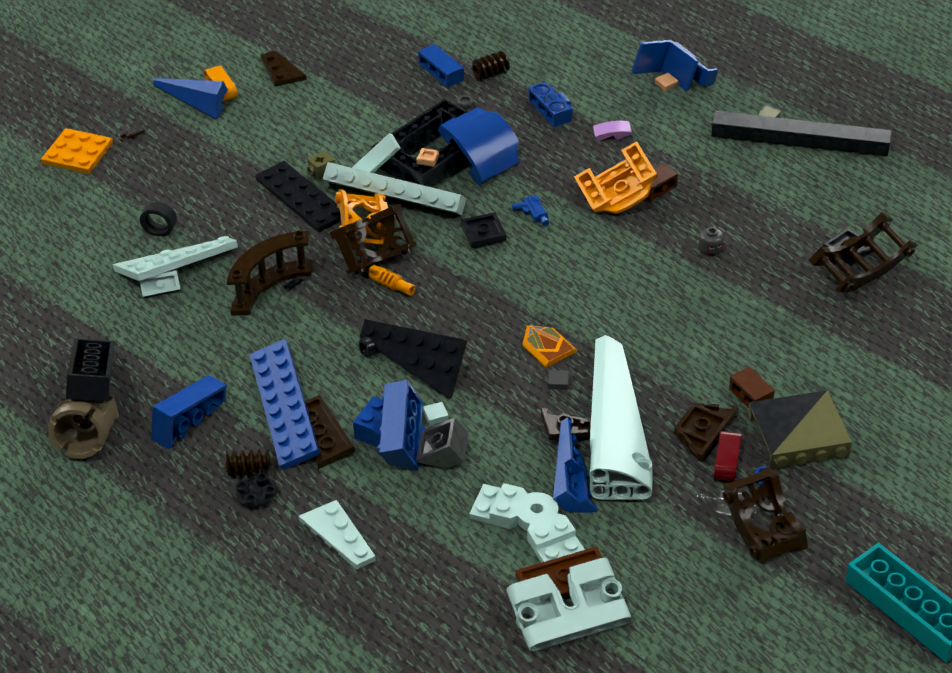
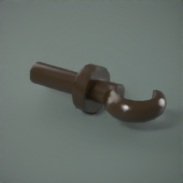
[119,129,145,141]

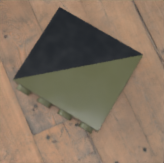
[748,390,852,469]

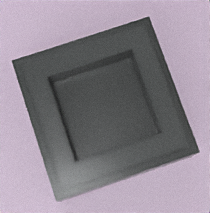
[548,370,569,390]

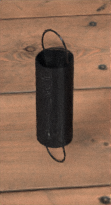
[281,275,306,293]

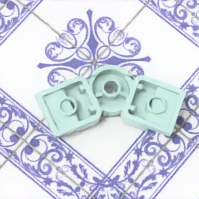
[469,483,585,562]

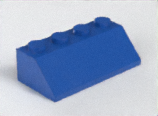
[378,380,423,471]

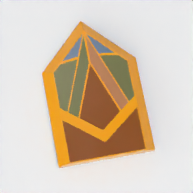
[522,325,577,368]

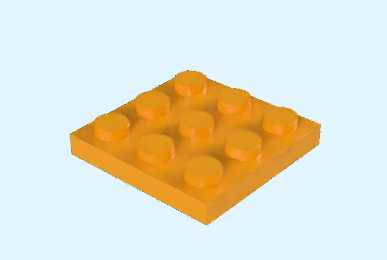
[41,128,113,174]

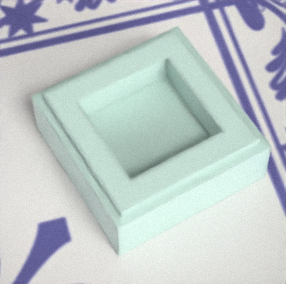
[423,402,449,425]

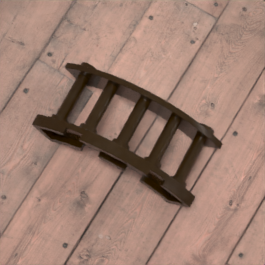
[808,212,918,293]
[227,230,312,316]

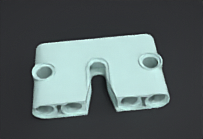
[506,558,632,652]

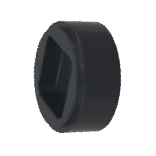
[358,337,376,358]

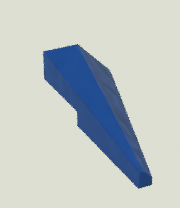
[153,78,228,120]
[553,418,598,513]

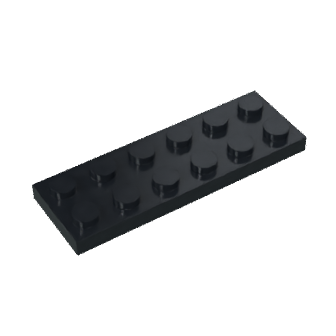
[255,161,341,233]

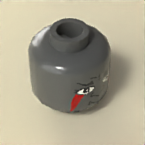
[699,227,724,255]

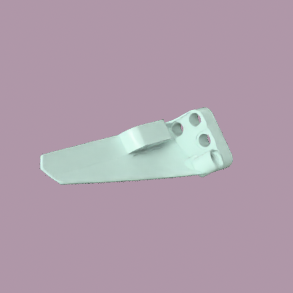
[590,335,653,500]

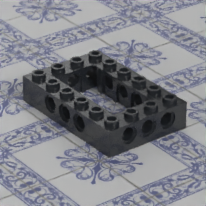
[371,99,470,187]

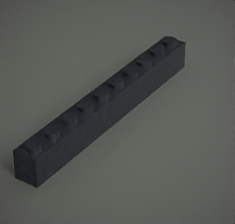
[711,111,891,156]

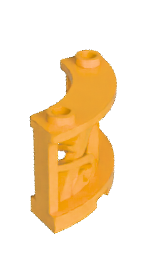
[335,189,388,245]

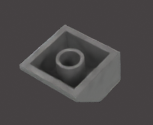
[416,417,469,469]

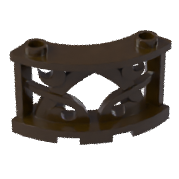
[330,204,417,275]
[723,467,808,564]

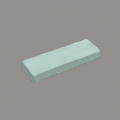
[352,134,400,173]

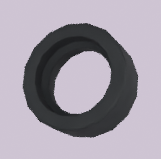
[140,202,177,237]

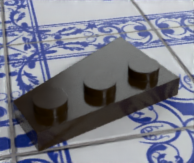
[260,51,307,87]

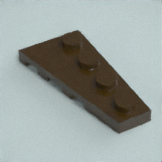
[305,395,355,469]

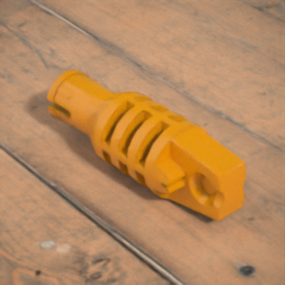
[369,265,416,296]

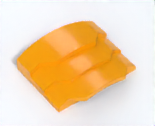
[574,141,658,214]

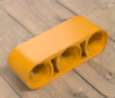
[204,65,238,102]

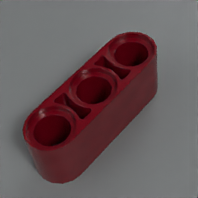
[714,431,742,482]

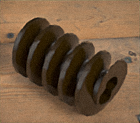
[472,51,510,81]
[226,449,270,476]

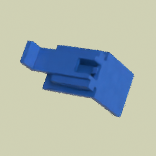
[632,40,718,91]

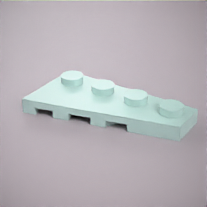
[298,500,376,569]

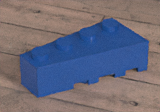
[151,375,227,449]

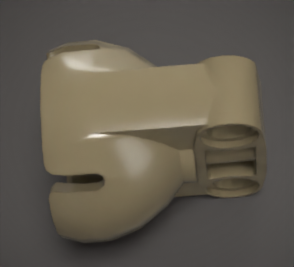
[48,395,119,459]

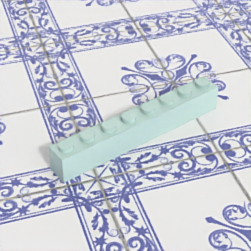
[323,162,467,216]

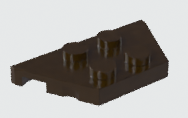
[674,403,739,461]

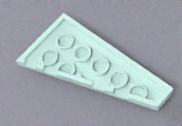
[113,236,238,281]

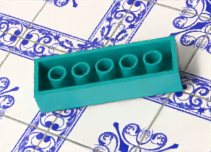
[845,542,952,663]

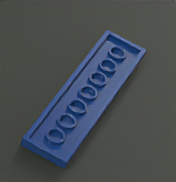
[249,339,320,470]

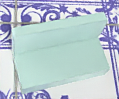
[139,271,180,297]

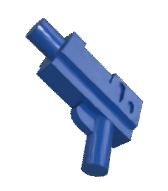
[512,196,549,226]

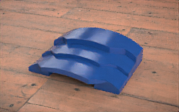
[438,107,520,186]

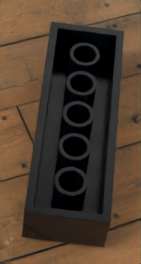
[66,338,115,403]

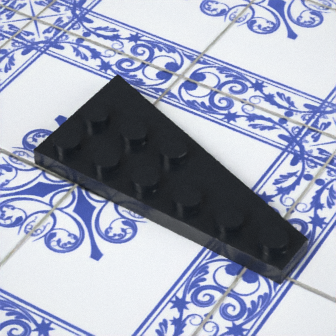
[360,319,467,398]

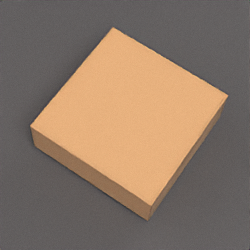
[655,73,679,91]
[417,148,439,167]

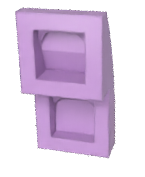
[593,121,632,141]

